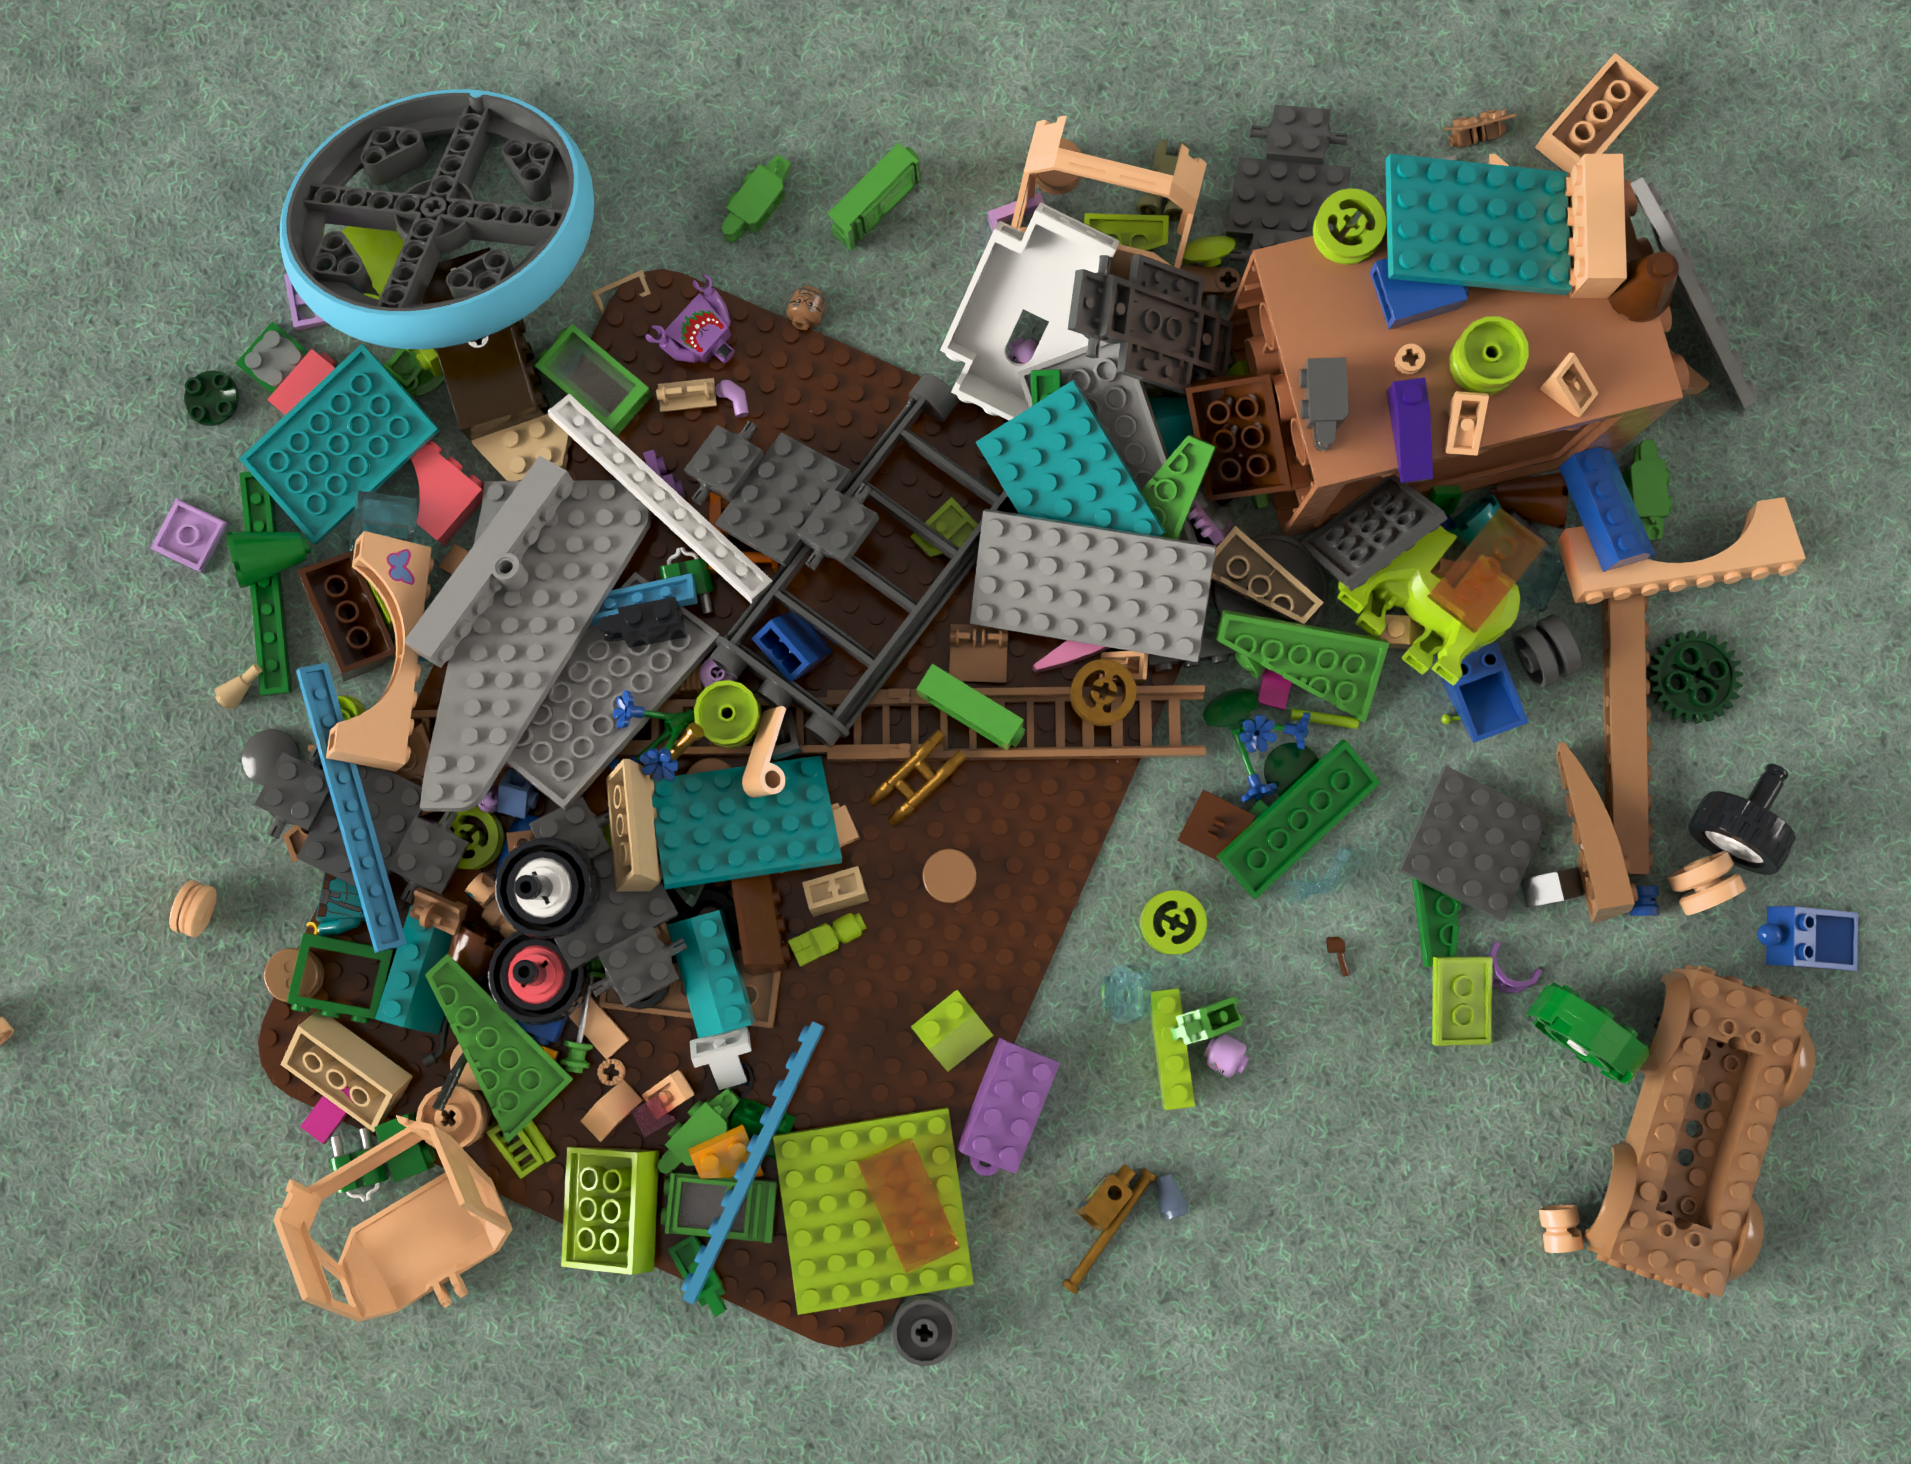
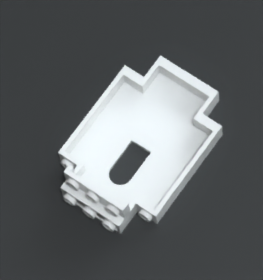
[940,202,1120,421]

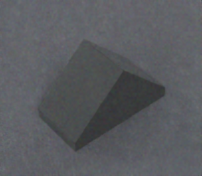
[771,709,803,760]
[1521,867,1584,908]

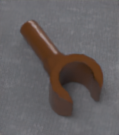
[1326,937,1350,977]

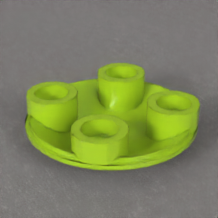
[1182,235,1236,267]

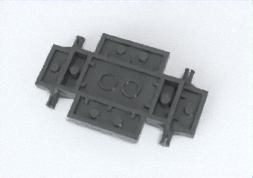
[1226,105,1351,266]
[1068,254,1234,394]
[684,421,880,570]
[254,745,470,904]
[529,797,687,1008]

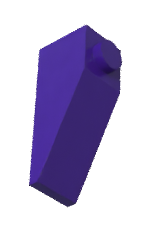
[1386,377,1433,483]

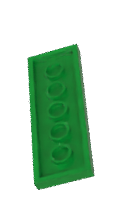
[1216,739,1381,900]

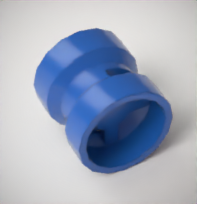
[1629,886,1660,916]

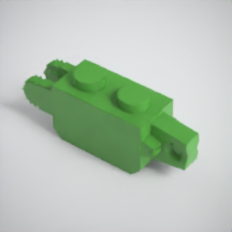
[721,154,792,243]
[1623,438,1672,541]
[1170,996,1245,1045]
[657,1088,741,1175]

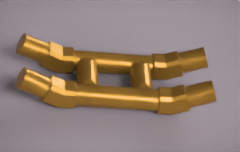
[868,729,966,826]

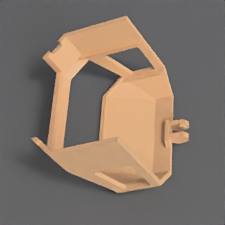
[1011,115,1207,281]
[273,1115,513,1322]

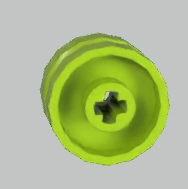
[1449,316,1529,396]
[694,680,763,749]

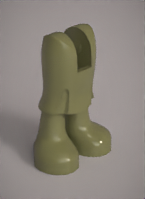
[1136,139,1188,222]

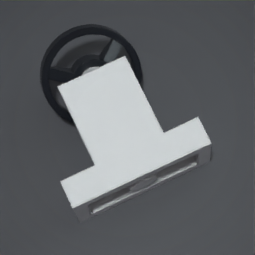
[690,1026,754,1099]

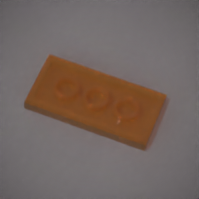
[1427,508,1547,633]
[857,1138,960,1273]

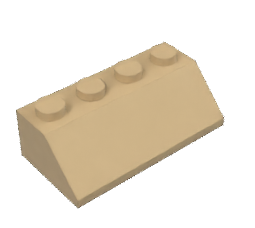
[606,759,662,892]
[280,1009,413,1132]

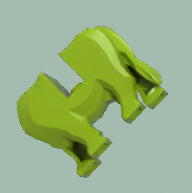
[1337,526,1520,686]

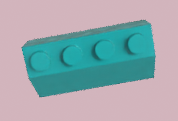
[375,906,475,1035]
[667,908,756,1038]

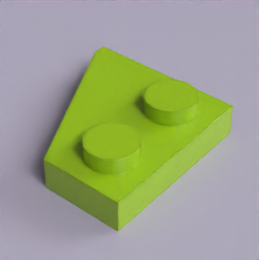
[910,497,978,558]

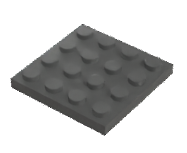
[1300,474,1448,591]
[1397,766,1548,921]

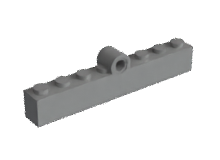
[404,456,575,668]

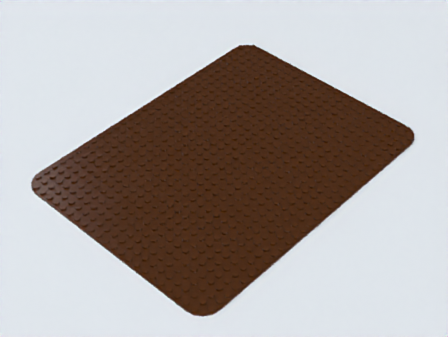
[258,269,1223,1348]

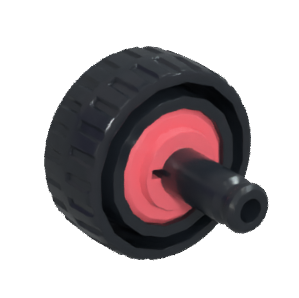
[488,931,591,1025]

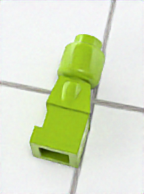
[788,913,867,967]

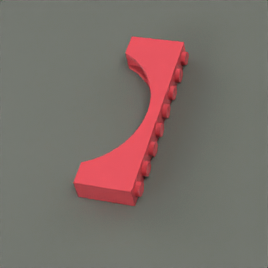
[267,349,484,546]

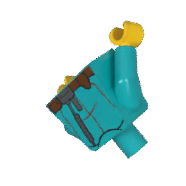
[306,872,366,936]

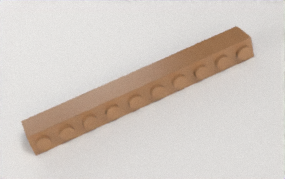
[1602,594,1653,875]

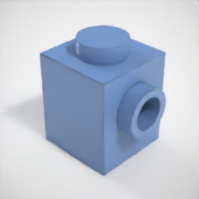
[497,768,539,819]

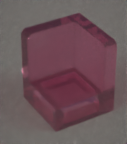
[631,1096,675,1137]

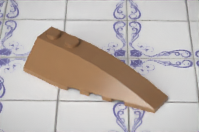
[1556,742,1638,924]

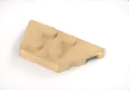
[472,414,572,481]

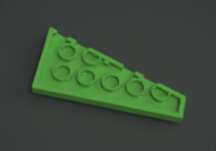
[1141,435,1217,539]
[1215,610,1390,723]
[425,953,573,1143]

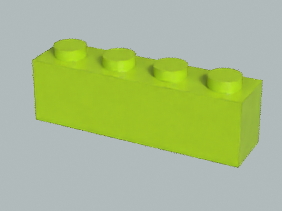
[1148,988,1195,1110]

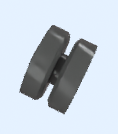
[1512,614,1582,689]
[892,1293,958,1366]

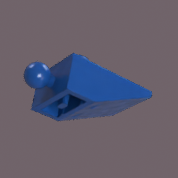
[1441,642,1529,743]
[1757,906,1858,971]

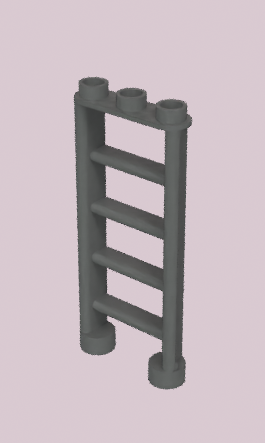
[710,373,1016,747]

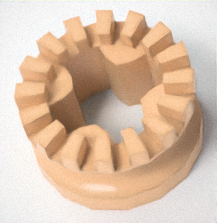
[1394,344,1425,375]
[597,1059,626,1085]

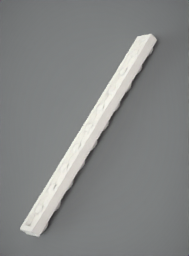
[548,394,773,604]

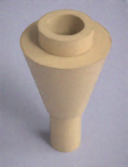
[215,664,263,709]

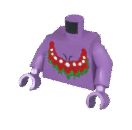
[646,274,735,363]

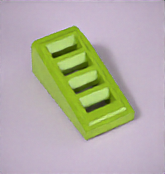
[486,1121,545,1179]

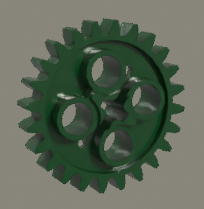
[1646,630,1743,724]

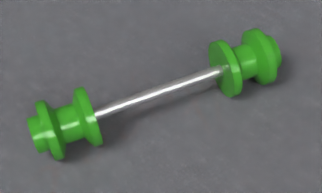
[560,958,606,1073]

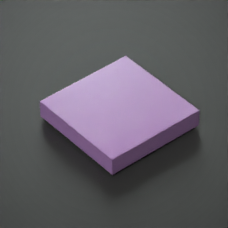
[150,498,229,573]

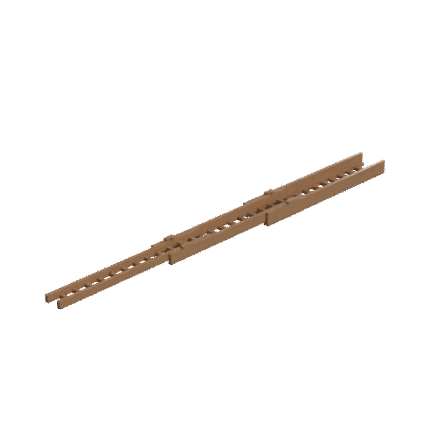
[308,685,1206,762]

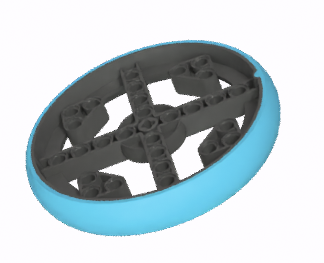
[280,89,594,349]

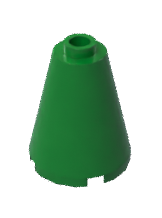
[226,531,311,588]

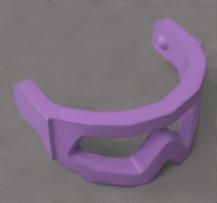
[1487,941,1542,993]

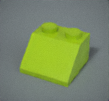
[911,989,994,1072]

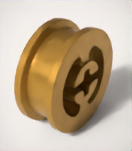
[1070,659,1136,726]

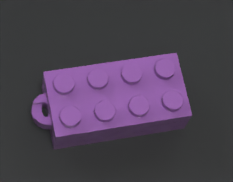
[956,1037,1060,1176]

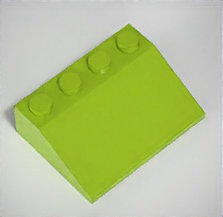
[561,1147,659,1275]

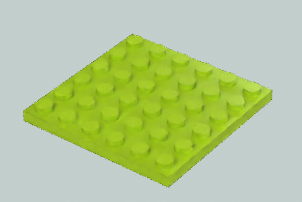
[773,1107,974,1315]

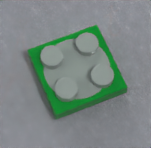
[235,321,309,394]

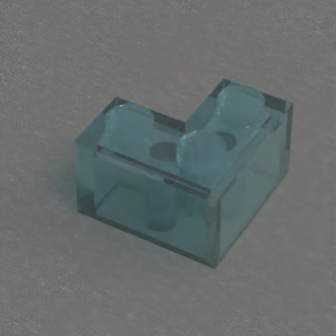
[349,491,417,552]

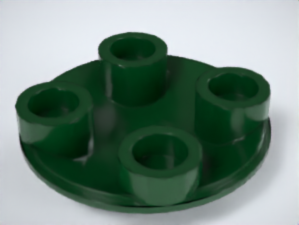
[184,371,239,426]
[1203,688,1261,730]
[1264,743,1319,797]

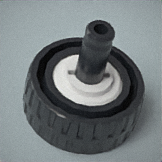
[1688,763,1796,875]
[494,837,601,939]

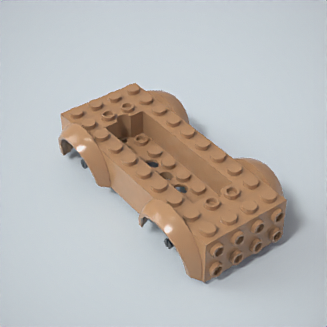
[1583,965,1816,1299]

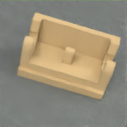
[802,866,869,917]

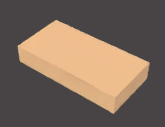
[569,996,630,1060]

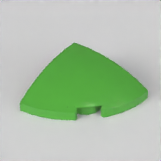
[383,349,445,397]

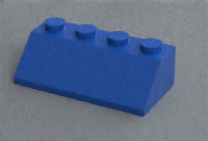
[1559,447,1656,572]

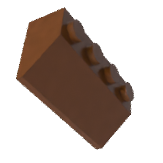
[297,550,396,682]
[731,873,791,976]

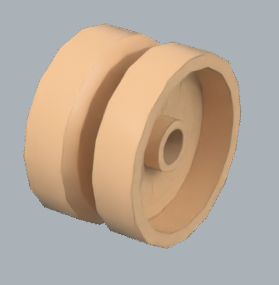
[1667,851,1747,915]
[416,1083,491,1148]

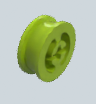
[1313,188,1387,265]
[438,806,505,869]
[1140,890,1207,955]

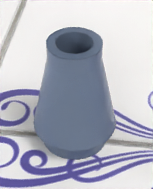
[1156,1174,1189,1220]

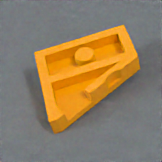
[688,1124,764,1179]

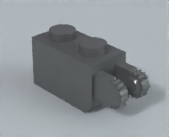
[1298,357,1349,452]

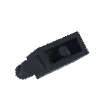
[597,597,686,648]

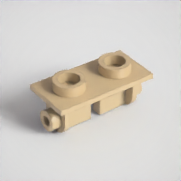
[656,378,717,412]

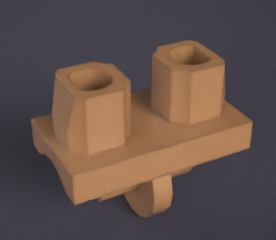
[409,887,468,936]

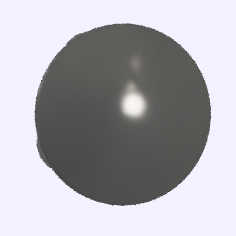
[242,729,299,786]

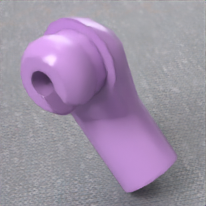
[715,380,749,417]
[478,785,499,813]

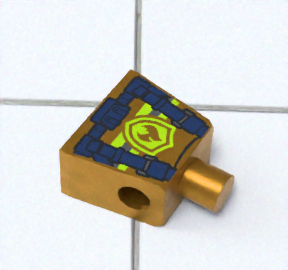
[1074,1164,1137,1230]

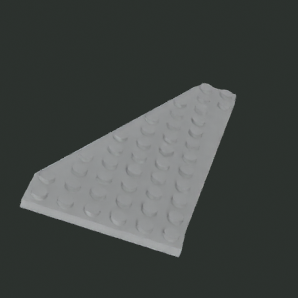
[1631,177,1758,411]
[420,480,652,812]

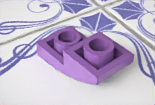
[643,450,686,498]

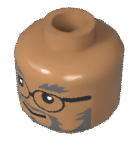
[786,286,827,330]

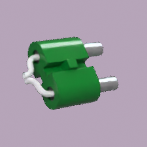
[659,547,715,614]
[329,1127,388,1202]

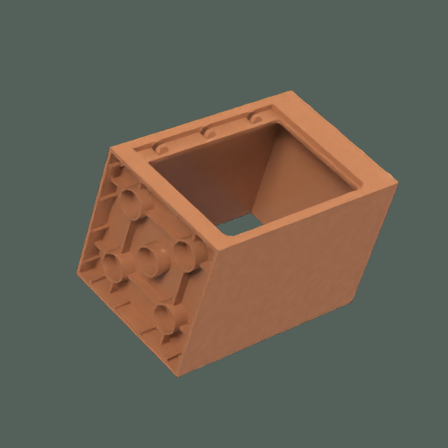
[1227,172,1689,537]

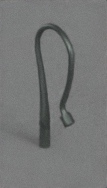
[422,978,489,1112]

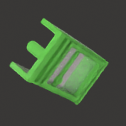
[827,142,921,251]
[661,1170,779,1243]

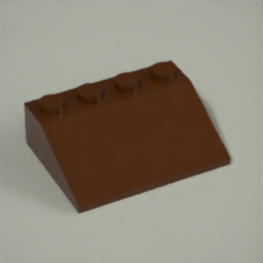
[1185,373,1293,501]

